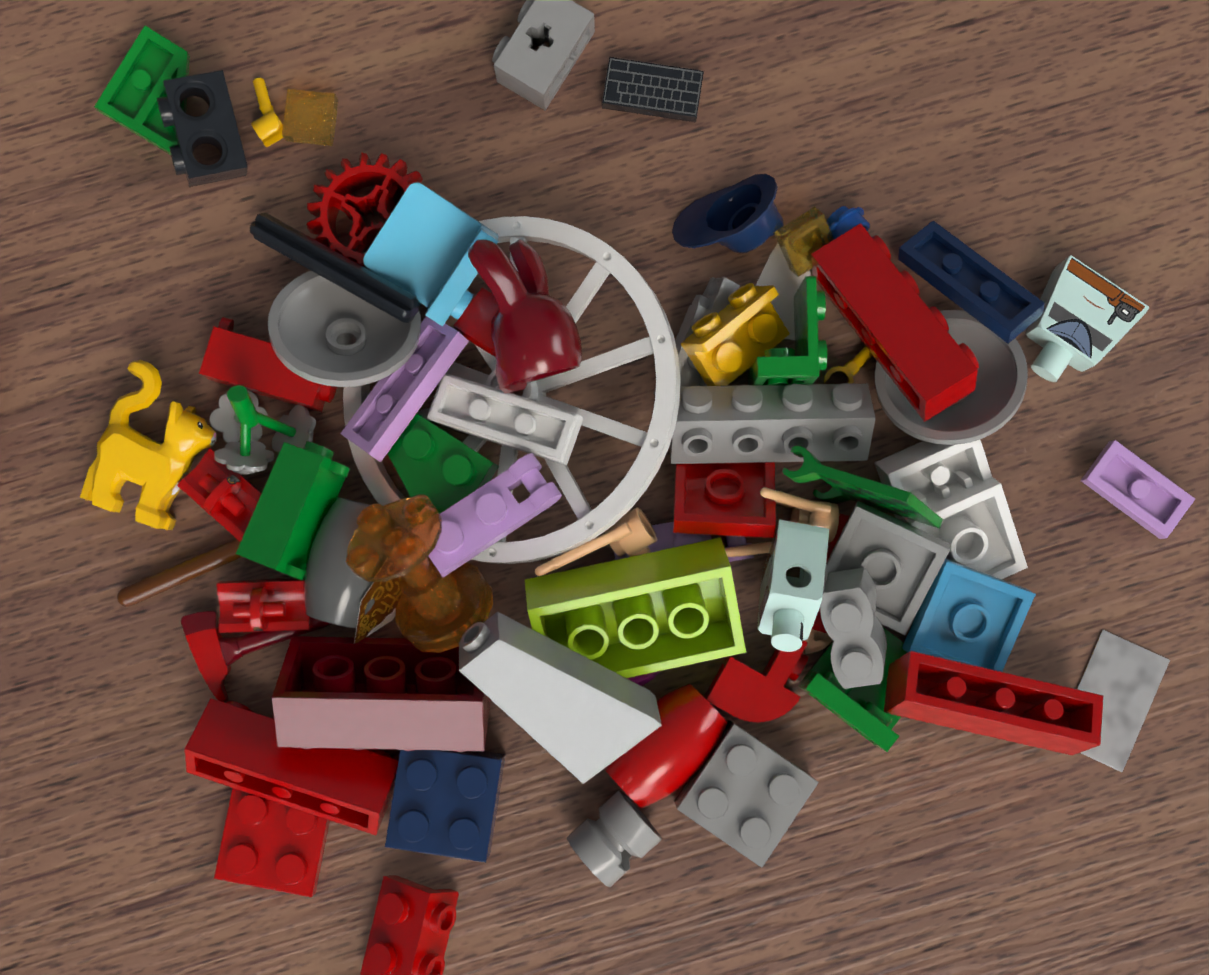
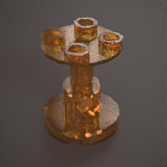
[346,495,493,653]

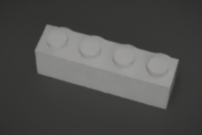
[669,383,875,464]

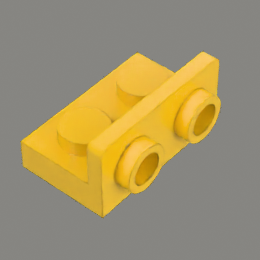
[680,283,790,386]

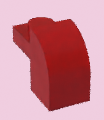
[703,640,809,722]

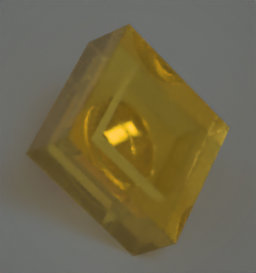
[282,89,338,146]
[774,206,834,277]

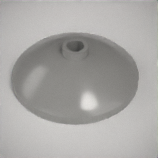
[268,266,421,387]
[875,310,1028,445]

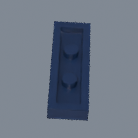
[898,221,1045,344]

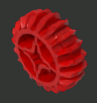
[306,152,431,274]

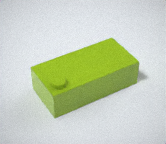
[525,537,746,678]

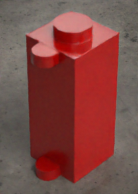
[199,317,337,413]

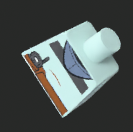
[1026,255,1149,382]
[757,519,829,652]

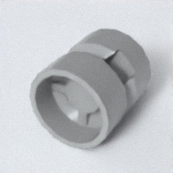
[567,790,662,887]

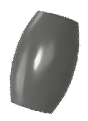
[304,497,394,628]

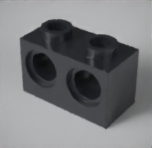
[156,70,248,187]

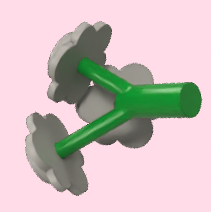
[209,385,316,474]

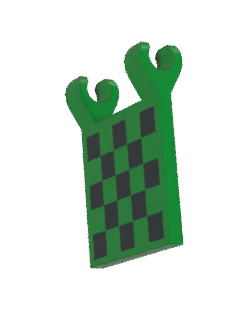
[782,445,943,529]

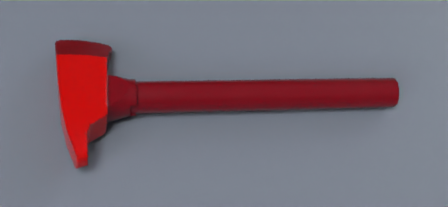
[181,596,404,702]

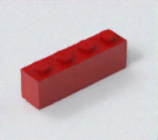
[811,223,979,422]
[884,651,1104,755]
[185,698,398,835]

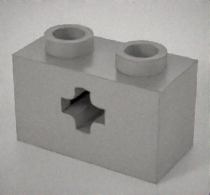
[492,0,595,111]

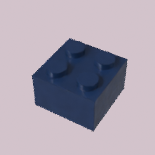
[385,750,506,863]

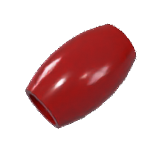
[604,684,728,809]

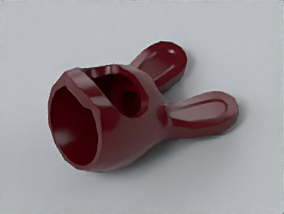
[468,239,582,394]

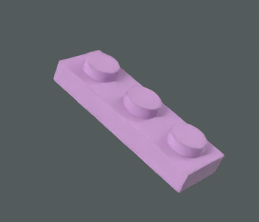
[340,316,469,462]

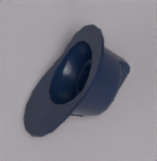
[672,173,784,253]

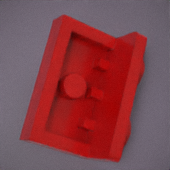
[360,875,459,975]

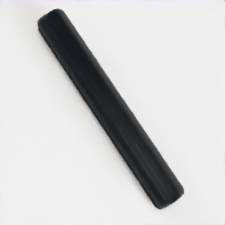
[249,213,421,323]

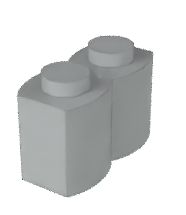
[820,567,887,689]

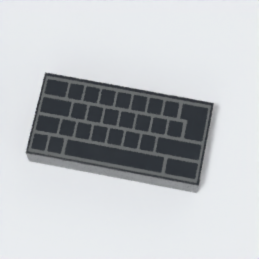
[602,57,704,122]

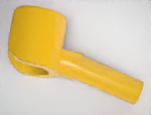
[251,78,286,147]
[823,346,873,384]

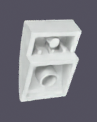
[874,440,1028,579]

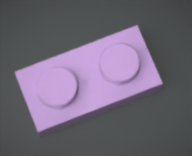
[1081,440,1195,539]

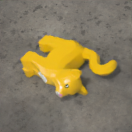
[80,360,217,530]

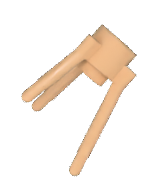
[725,487,839,557]
[535,507,657,576]

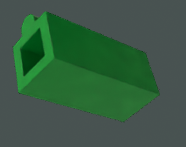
[236,441,350,580]

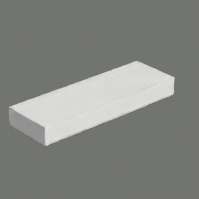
[426,373,584,466]

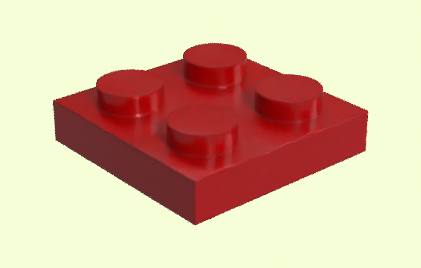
[673,462,776,538]
[214,788,330,898]

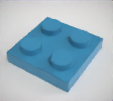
[902,559,1036,672]

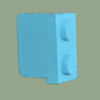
[363,182,499,327]

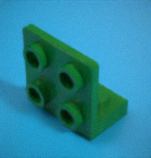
[748,276,827,385]
[798,626,907,752]

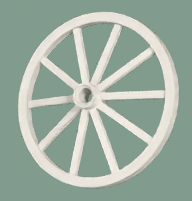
[343,216,681,564]

